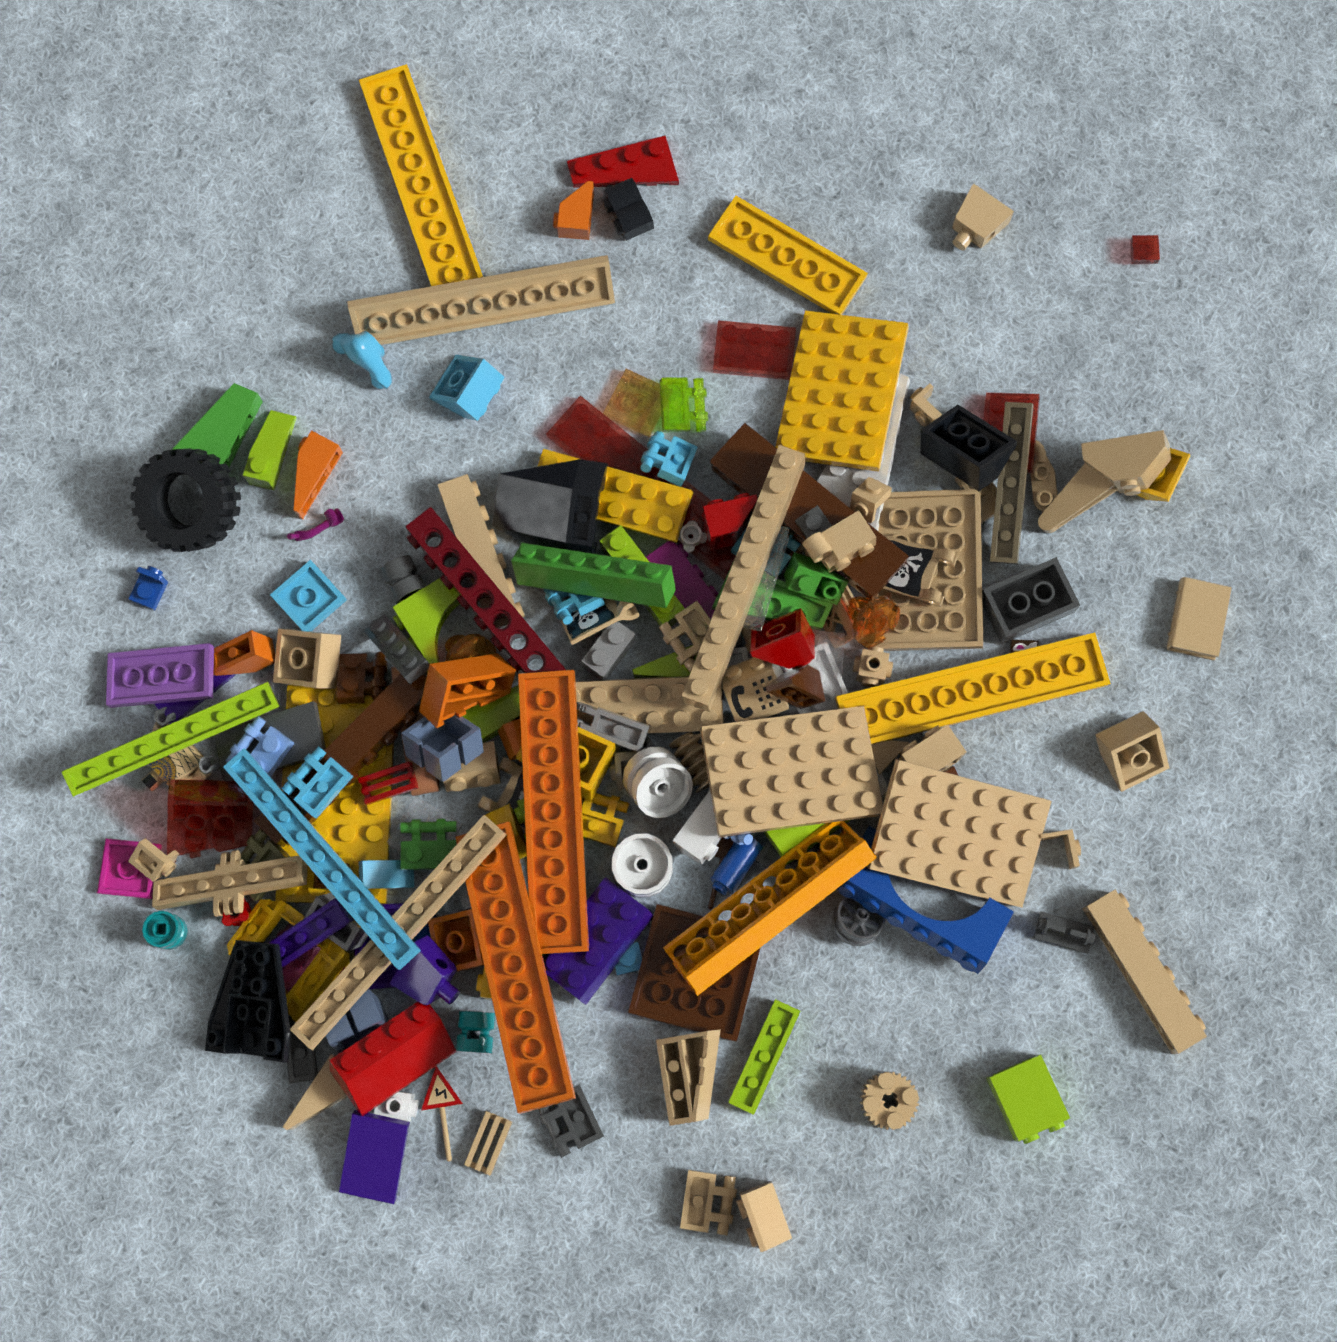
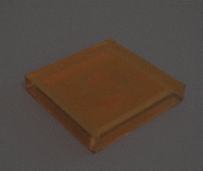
[603,369,673,437]

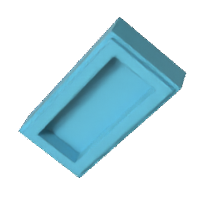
[359,860,414,889]

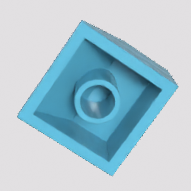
[429,355,505,421]

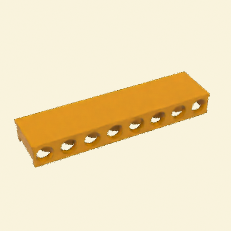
[663,821,877,996]

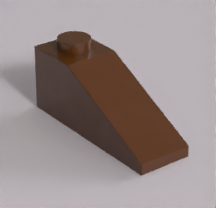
[766,664,825,709]

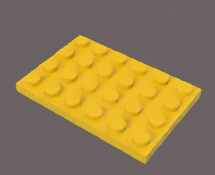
[775,310,909,472]

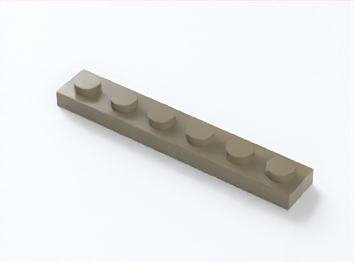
[990,402,1034,565]

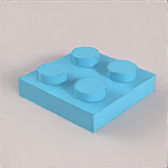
[270,559,347,631]

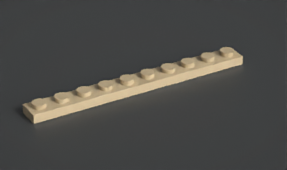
[290,815,506,1050]

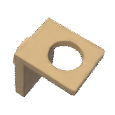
[1040,829,1081,870]

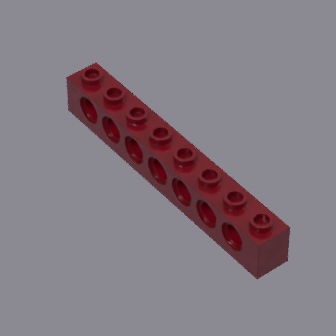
[405,507,566,673]

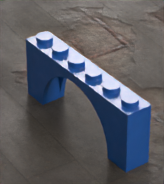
[837,825,1014,974]

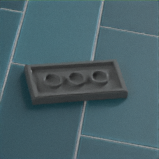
[214,701,326,785]

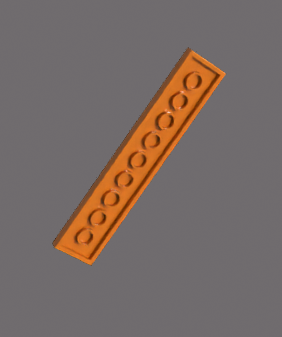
[518,670,589,954]
[455,821,576,1114]

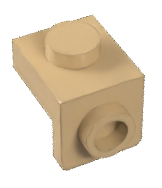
[910,383,942,427]
[850,477,892,524]

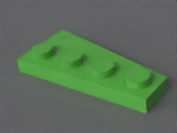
[712,559,833,631]

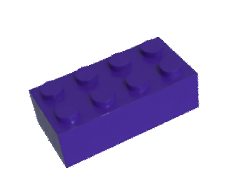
[543,877,654,1005]

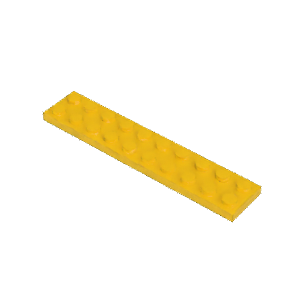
[359,64,483,286]
[835,632,1111,745]

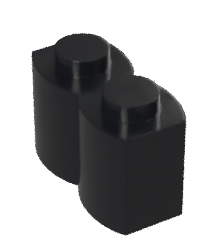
[602,178,654,241]

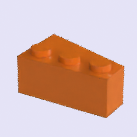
[419,653,516,728]

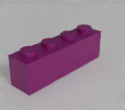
[646,541,718,620]

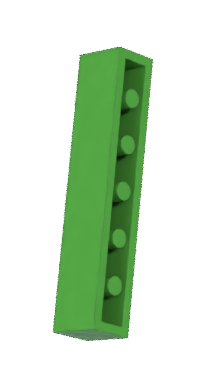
[511,543,676,608]

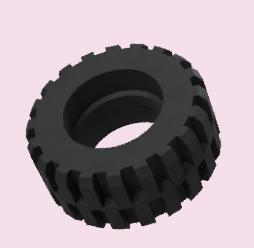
[130,448,241,552]

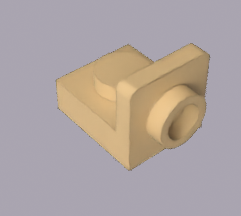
[128,838,179,882]

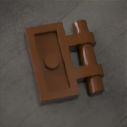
[336,652,388,704]

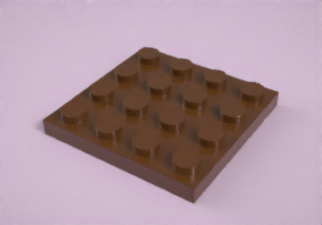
[628,904,761,1042]

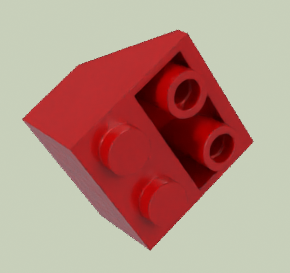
[703,493,758,551]

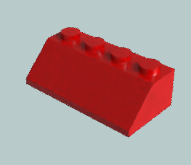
[329,1002,456,1116]

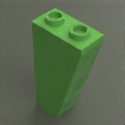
[173,383,263,468]

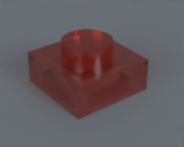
[1130,235,1160,264]

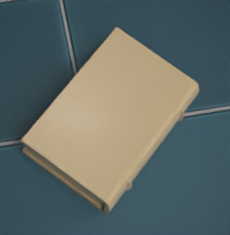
[1167,577,1232,660]

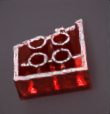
[167,779,253,863]

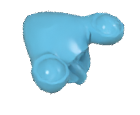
[332,331,392,389]

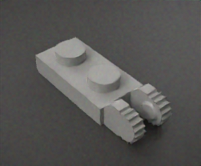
[577,702,650,752]

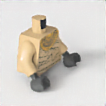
[142,707,220,792]

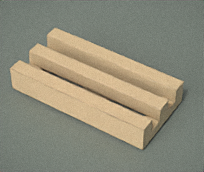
[464,1111,513,1176]

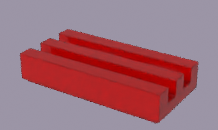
[358,761,419,805]

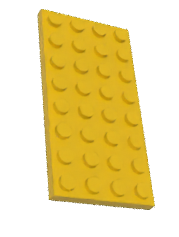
[275,685,394,904]

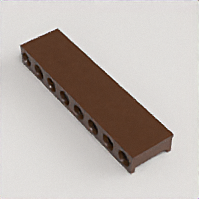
[709,423,909,602]

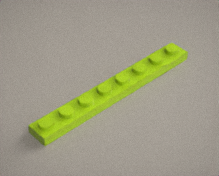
[62,681,279,797]

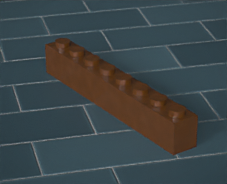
[254,674,427,847]

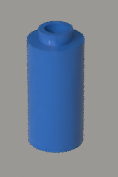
[710,839,763,895]

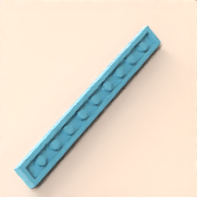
[223,748,421,970]

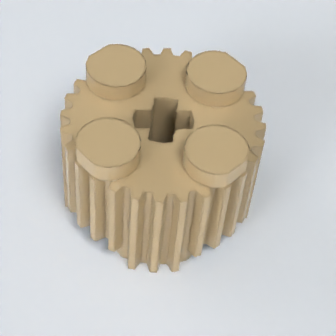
[860,1072,919,1130]

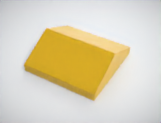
[1137,448,1190,502]

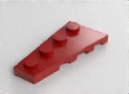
[567,135,679,188]

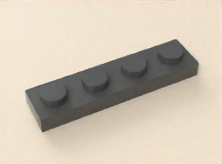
[364,614,429,684]

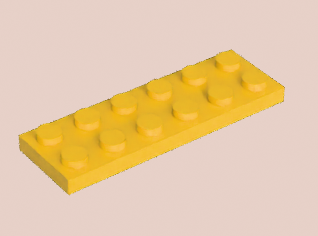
[708,195,868,315]
[537,449,693,543]

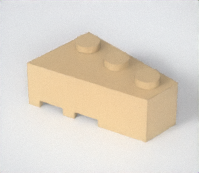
[656,1029,721,1126]

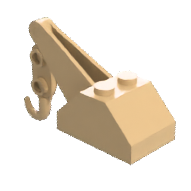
[1030,430,1171,533]

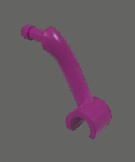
[287,508,344,541]

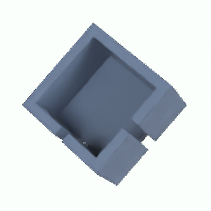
[401,715,484,782]
[326,989,389,1053]

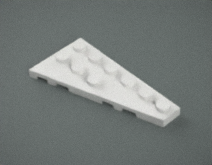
[817,373,910,531]

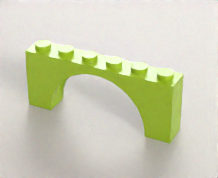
[393,578,520,743]

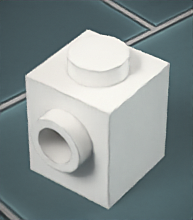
[374,1091,418,1122]

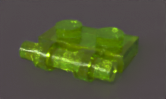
[659,377,708,432]

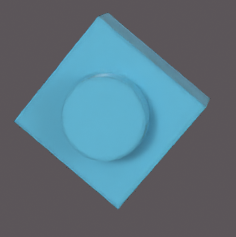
[615,942,642,976]

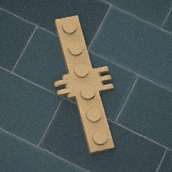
[152,850,308,917]

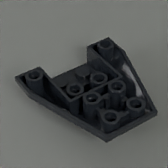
[492,459,608,554]
[205,940,291,1063]

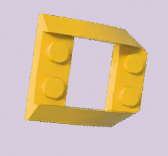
[227,899,350,1022]

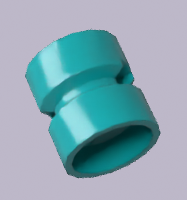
[142,911,188,950]
[456,1011,495,1053]

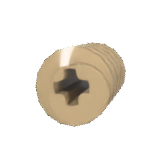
[669,732,710,793]

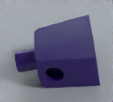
[390,935,460,1005]

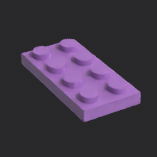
[106,643,214,708]

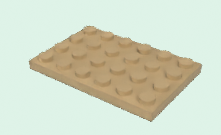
[873,489,983,651]
[700,706,883,838]
[866,759,1052,908]

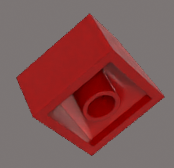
[750,608,815,669]

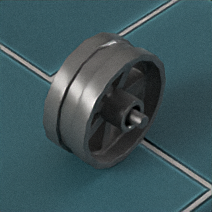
[832,897,886,946]

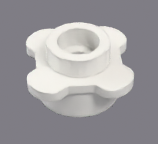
[678,521,707,552]

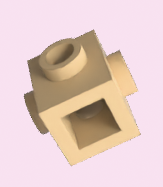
[853,646,893,687]

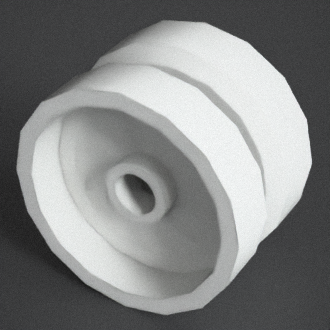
[622,747,693,818]
[612,833,673,898]

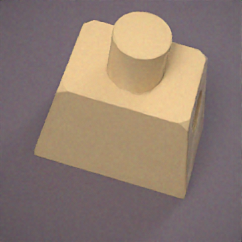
[952,184,1014,251]

